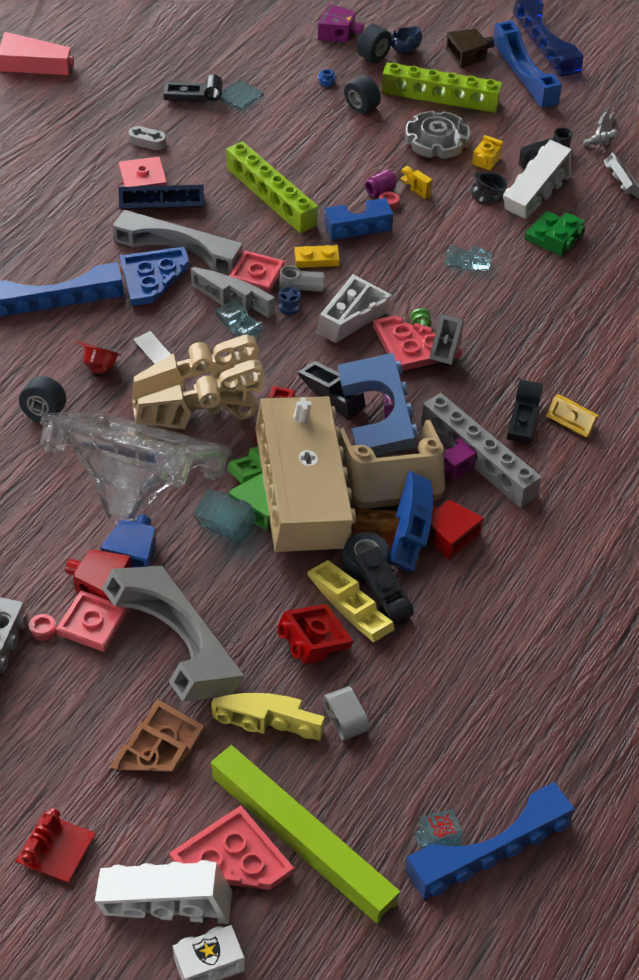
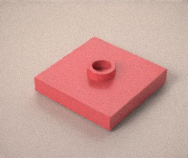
[119,157,167,187]
[229,250,285,294]
[56,590,129,652]

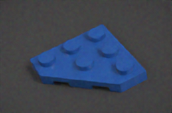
[120,246,189,306]

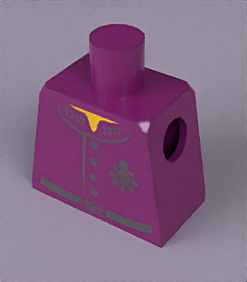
[318,4,364,42]

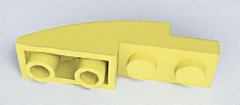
[211,693,324,741]

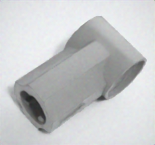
[279,265,324,292]

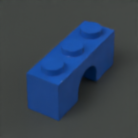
[324,198,393,241]

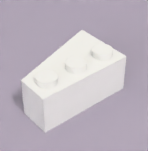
[316,274,392,343]

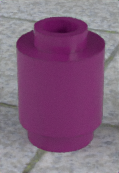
[365,169,397,197]

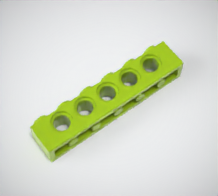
[381,62,502,113]
[226,141,318,234]

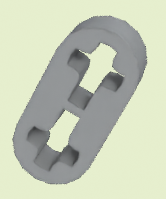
[129,126,166,150]

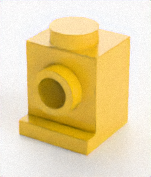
[472,135,503,171]

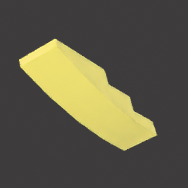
[307,560,394,643]

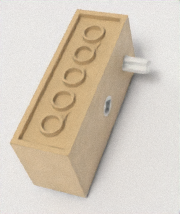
[255,396,356,552]

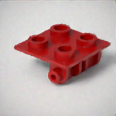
[15,808,96,883]

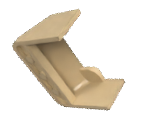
[338,420,445,509]

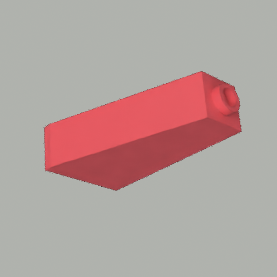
[0,32,74,75]

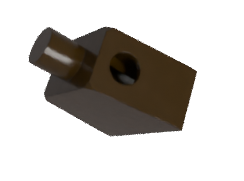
[446,29,494,68]

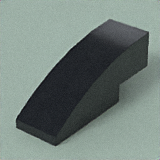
[298,361,366,418]

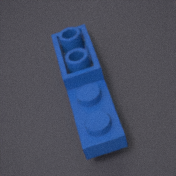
[388,471,433,572]

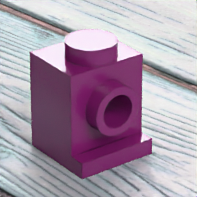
[444,439,476,482]

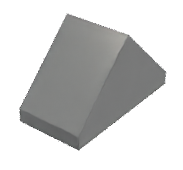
[429,314,464,365]

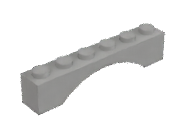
[113,210,243,275]

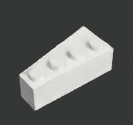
[503,140,571,219]
[95,860,232,924]

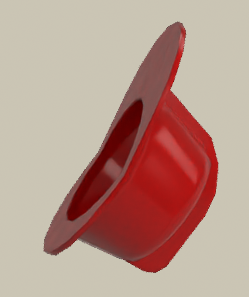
[76,341,122,374]

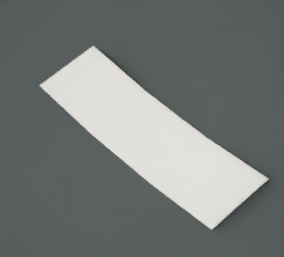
[133,331,171,364]

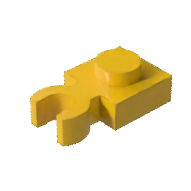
[400,166,433,200]

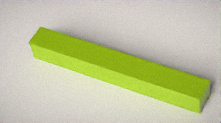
[211,745,400,924]

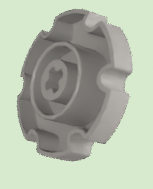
[405,111,470,159]

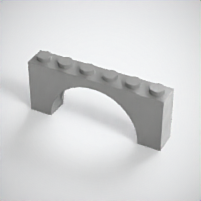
[102,566,244,702]

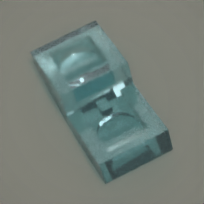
[443,244,493,271]
[215,301,263,336]

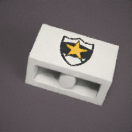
[173,925,245,980]

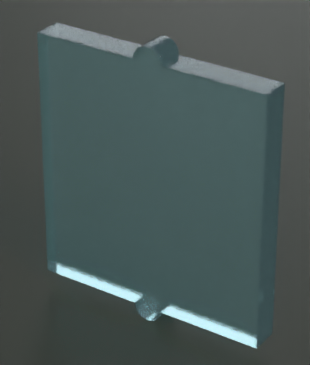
[219,80,264,111]

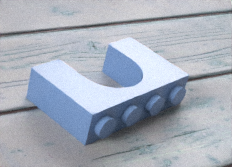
[337,353,419,456]

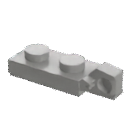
[603,152,639,198]

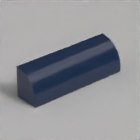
[118,185,204,209]

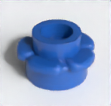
[318,69,337,87]

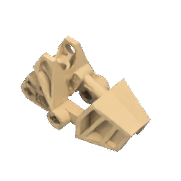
[132,335,265,429]

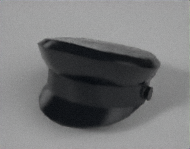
[470,172,508,202]

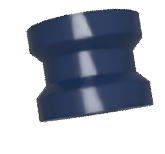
[279,287,301,315]

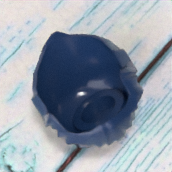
[391,26,423,54]

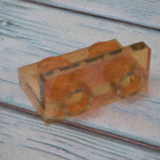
[348,508,400,547]

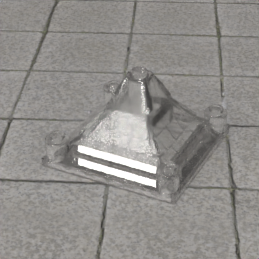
[39,411,232,524]

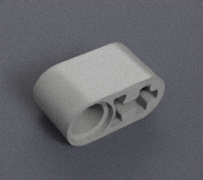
[323,686,370,741]

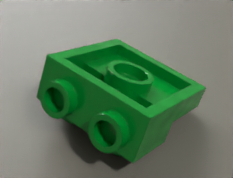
[524,211,586,256]

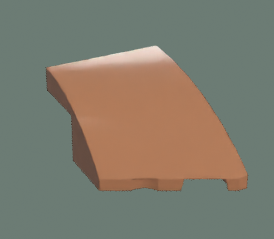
[110,699,206,772]

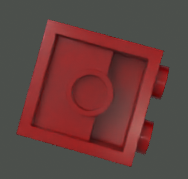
[277,604,354,664]

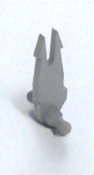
[583,107,618,147]

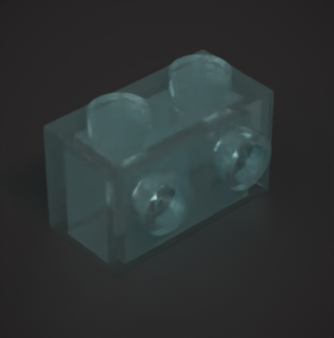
[193,489,256,543]

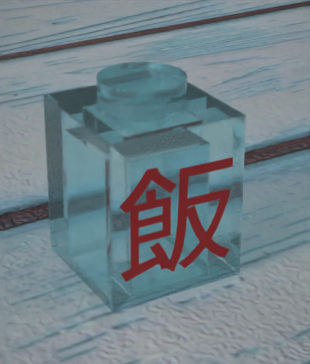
[415,809,463,848]

